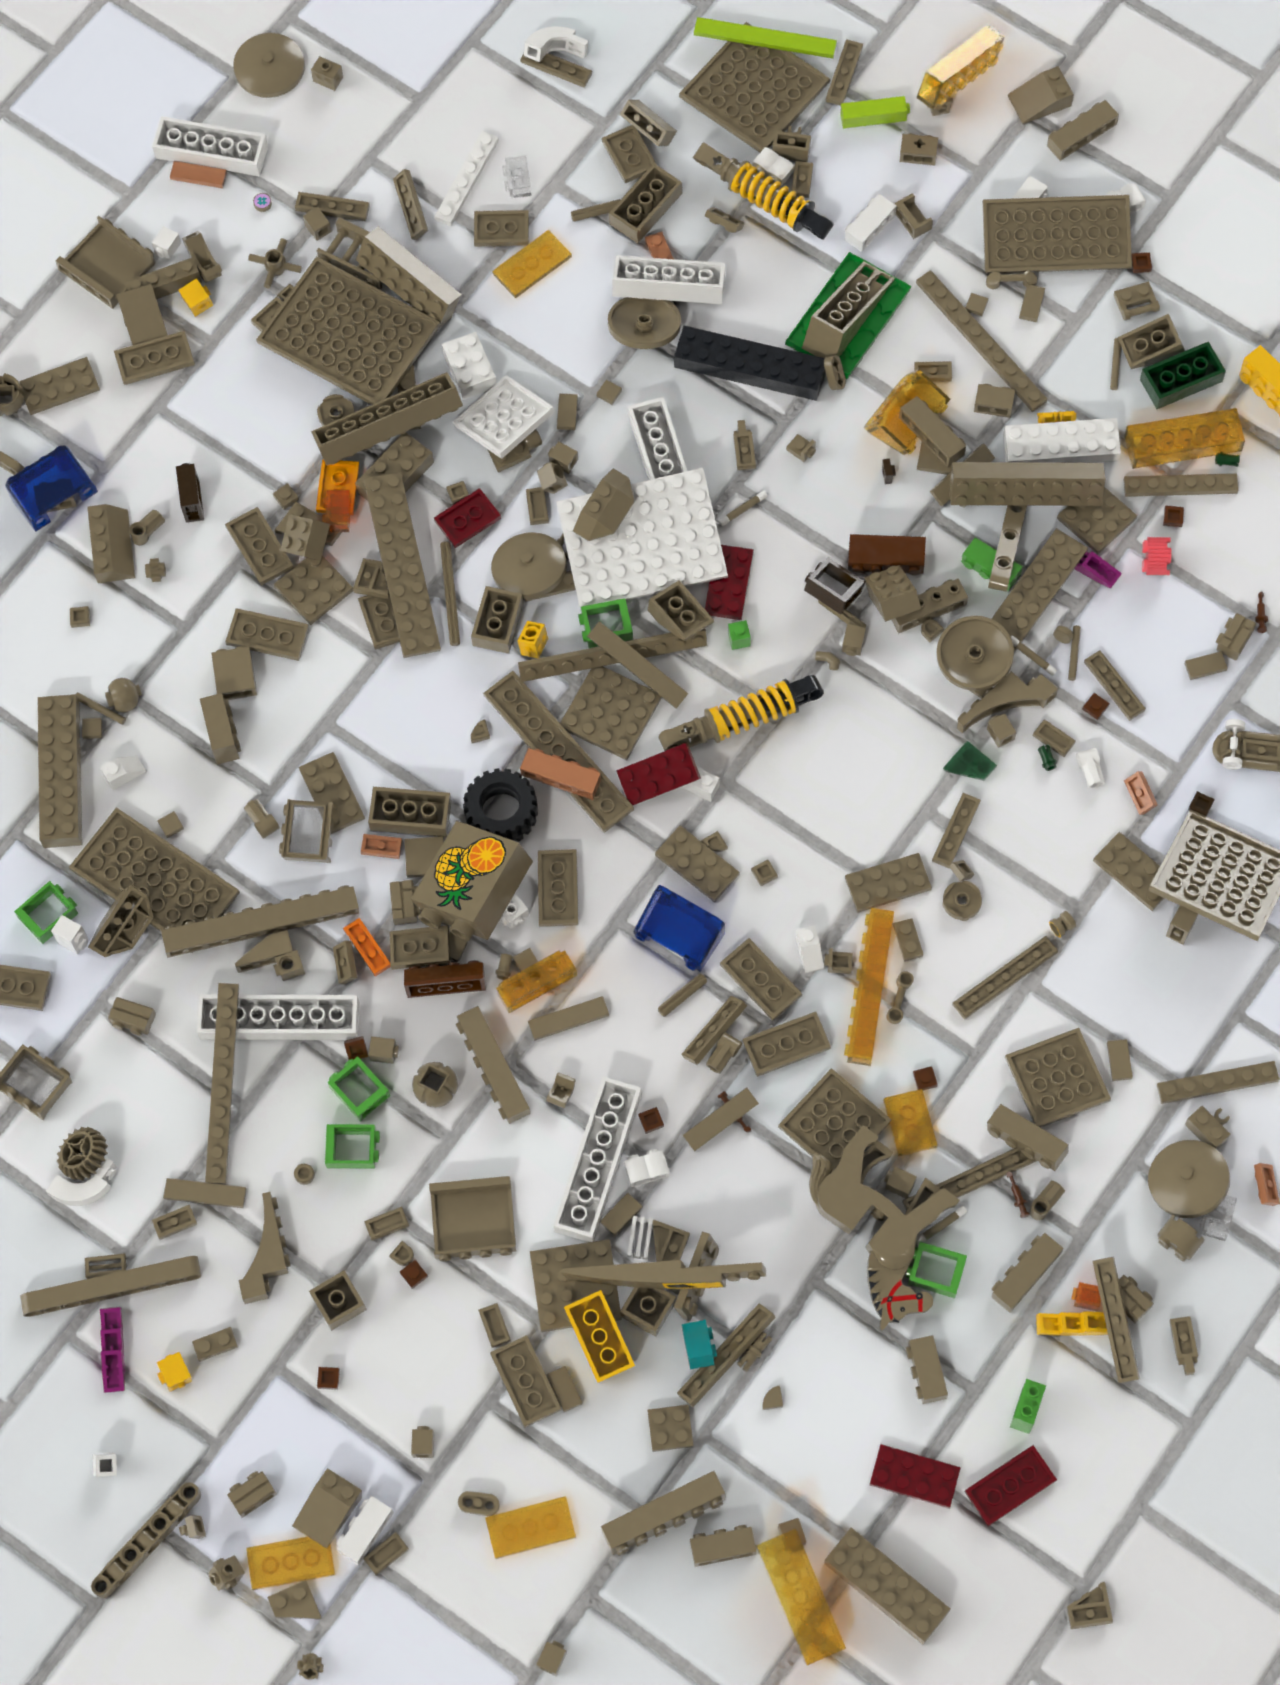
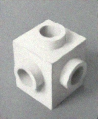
[499,895,529,929]

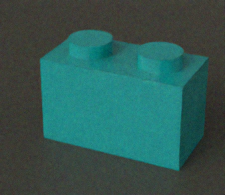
[682,1320,717,1370]

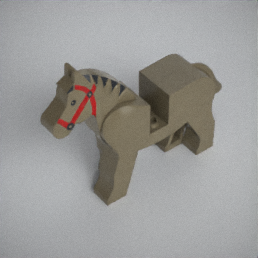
[809,1125,960,1331]

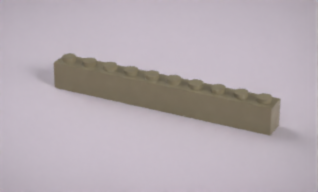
[161,885,359,958]

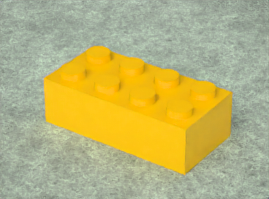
[1239,345,1280,416]
[564,1290,635,1383]

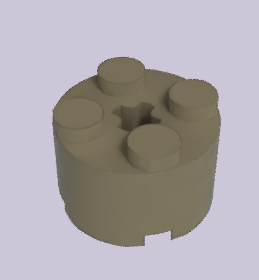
[1157,1215,1205,1262]

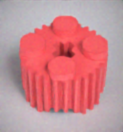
[1142,537,1171,575]

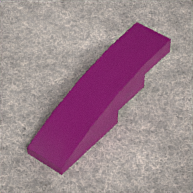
[1075,551,1122,589]
[100,1307,125,1393]

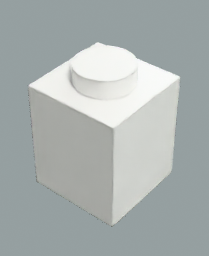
[152,226,181,259]
[93,1453,117,1477]

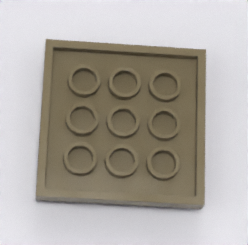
[560,666,662,760]
[1005,1028,1111,1128]
[778,1068,892,1173]
[530,1239,622,1332]

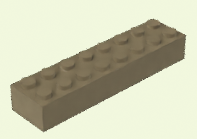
[311,372,463,466]
[949,462,1106,506]
[38,694,82,848]

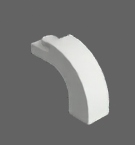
[524,27,588,62]
[46,1158,117,1206]

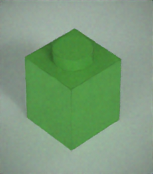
[728,620,751,650]

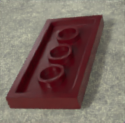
[705,545,754,620]
[616,743,701,806]
[869,1444,961,1509]
[964,1445,1057,1527]

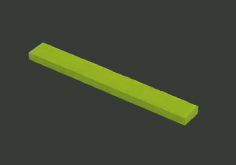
[694,17,837,59]

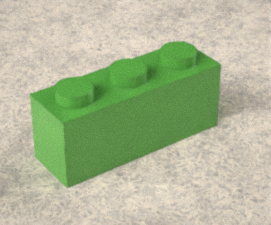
[961,537,1023,591]

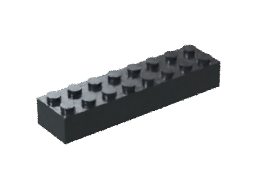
[674,325,825,401]

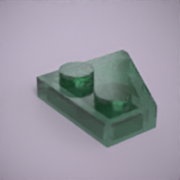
[943,741,997,781]

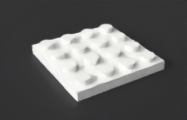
[453,375,555,459]

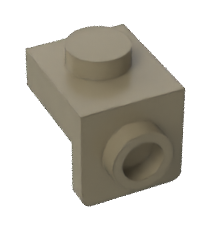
[824,948,853,974]
[546,1072,576,1108]

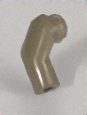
[815,651,840,670]

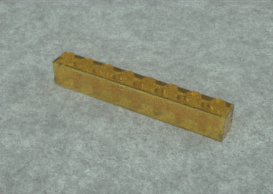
[844,908,894,1066]

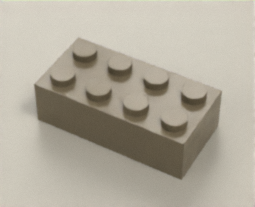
[609,163,682,244]
[355,433,434,501]
[368,786,452,837]

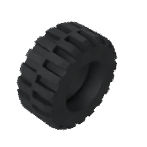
[463,768,538,841]

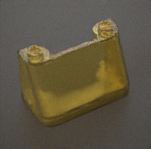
[864,369,950,455]

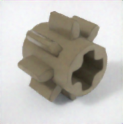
[145,558,166,582]
[297,1653,324,1680]

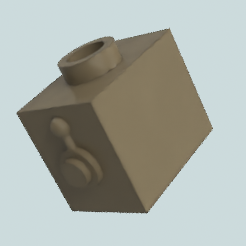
[311,56,343,91]

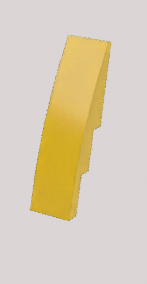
[1036,1311,1108,1336]

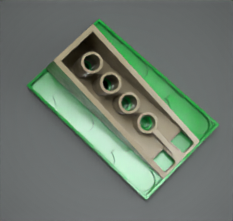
[785,252,911,379]

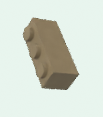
[619,100,677,146]
[906,1335,948,1404]
[690,1525,757,1567]

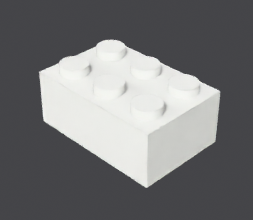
[442,332,496,400]

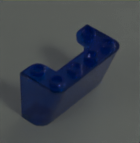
[5,445,98,532]

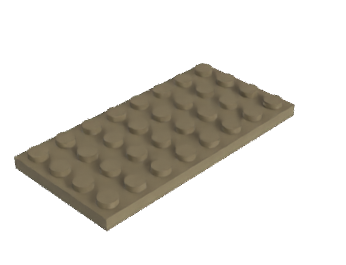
[982,195,1132,274]
[69,807,240,953]

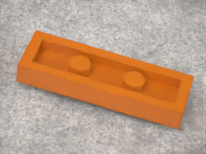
[343,918,390,976]

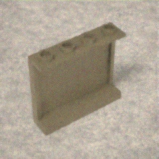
[55,215,156,309]
[429,1176,516,1261]

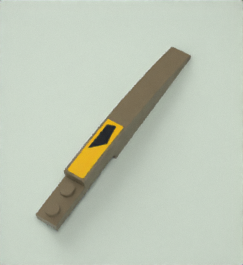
[561,1260,766,1289]

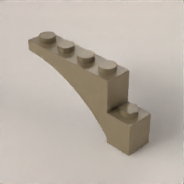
[957,671,1058,733]
[238,1192,291,1304]

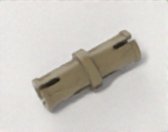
[737,1332,772,1372]

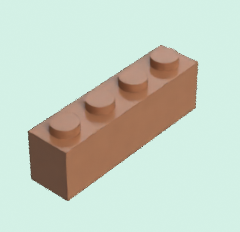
[520,748,601,800]

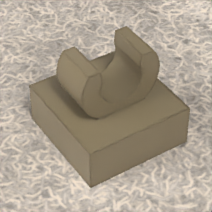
[179,1515,206,1539]

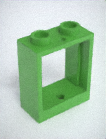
[578,598,633,648]
[14,881,78,944]
[327,1056,390,1122]
[325,1124,380,1169]
[906,1242,967,1298]
[1010,1379,1046,1434]

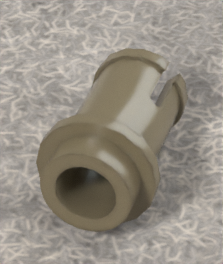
[495,953,513,980]

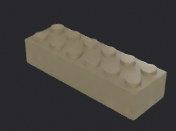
[356,226,462,328]
[601,1471,725,1556]
[824,1527,951,1645]

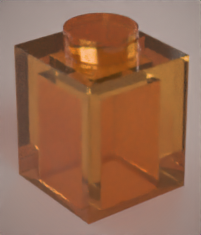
[1071,1282,1101,1311]

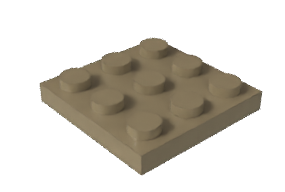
[1057,487,1137,554]
[274,556,353,625]

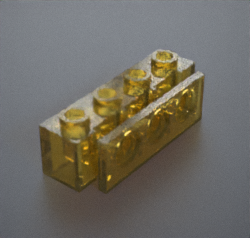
[496,950,577,1013]

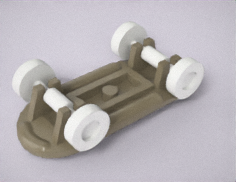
[1212,719,1280,772]

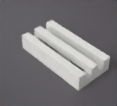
[627,1216,653,1260]

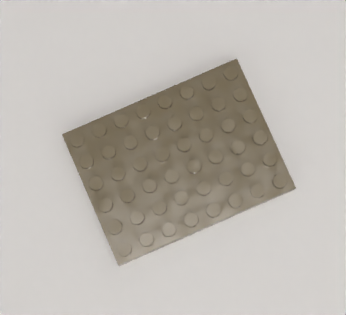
[256,256,440,405]

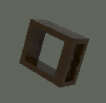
[176,463,204,523]
[804,557,865,614]

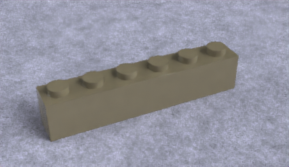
[456,1006,531,1124]

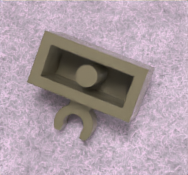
[772,126,811,162]
[1185,1106,1231,1150]

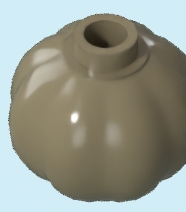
[105,678,142,713]

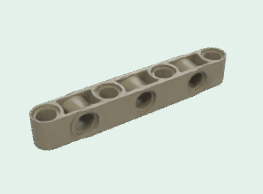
[988,505,1027,592]
[91,1482,201,1598]

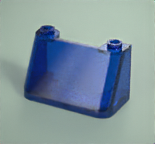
[633,885,725,972]

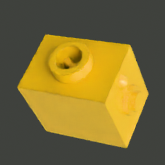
[178,278,213,317]
[517,621,549,658]
[157,1352,192,1392]

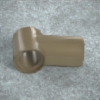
[129,510,165,546]
[244,799,280,839]
[706,1032,742,1074]
[1029,1180,1065,1220]

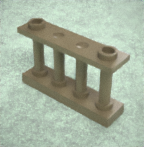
[317,217,382,290]

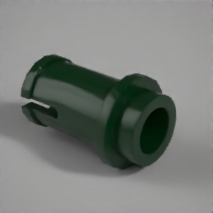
[1215,452,1240,467]
[1038,745,1057,771]

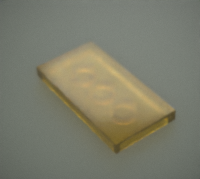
[492,230,572,299]
[485,1496,576,1559]
[246,1537,335,1590]

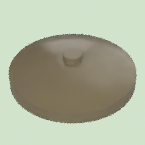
[233,33,305,98]
[608,297,681,349]
[491,533,567,599]
[937,616,1014,691]
[1148,1140,1230,1218]

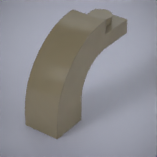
[182,231,222,283]

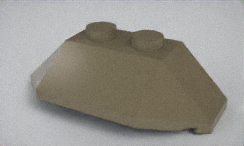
[573,468,634,541]
[88,884,154,957]

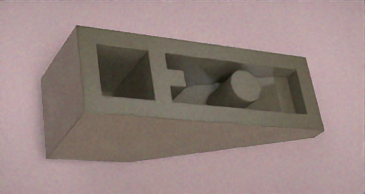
[235,929,293,973]

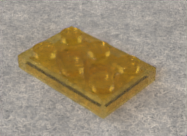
[883,1089,938,1157]

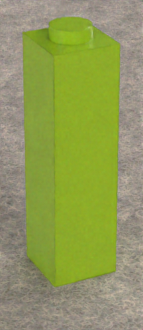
[840,96,910,129]

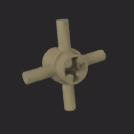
[248,238,302,289]

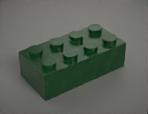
[1140,341,1226,409]

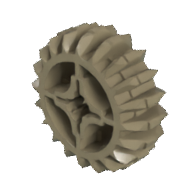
[57,1127,108,1180]

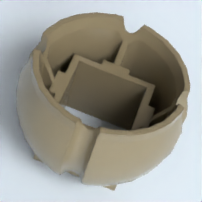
[0,373,24,416]
[412,1062,458,1108]

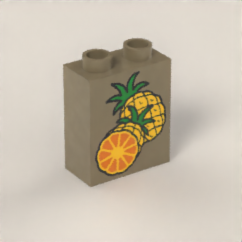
[411,821,533,941]

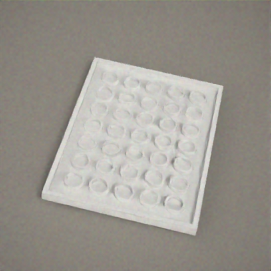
[556,468,728,610]

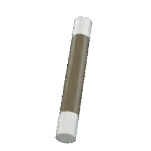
[718,490,768,527]
[1010,635,1057,676]
[916,1206,967,1246]

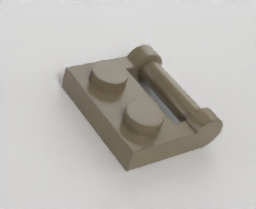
[1114,282,1160,321]

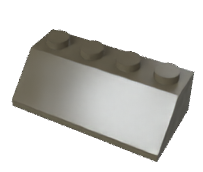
[87,504,135,583]

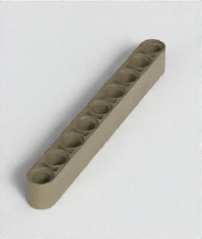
[20,1256,201,1317]

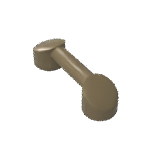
[986,271,1037,289]
[886,971,914,1024]

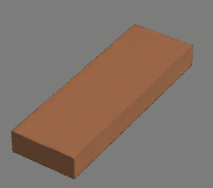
[170,161,227,188]

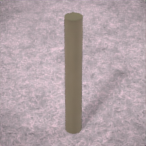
[1110,338,1121,390]
[1068,625,1081,681]
[76,692,126,725]

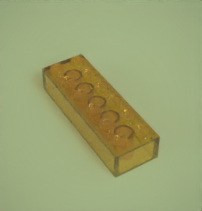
[917,24,1005,110]
[1124,408,1245,469]
[755,1528,846,1665]

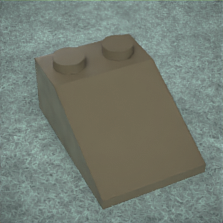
[1008,66,1074,124]
[1117,314,1185,369]
[648,580,714,641]
[292,1468,362,1549]

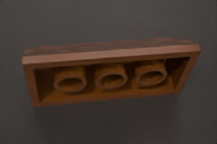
[848,534,926,575]
[404,960,486,998]

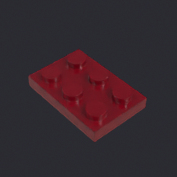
[434,488,501,548]

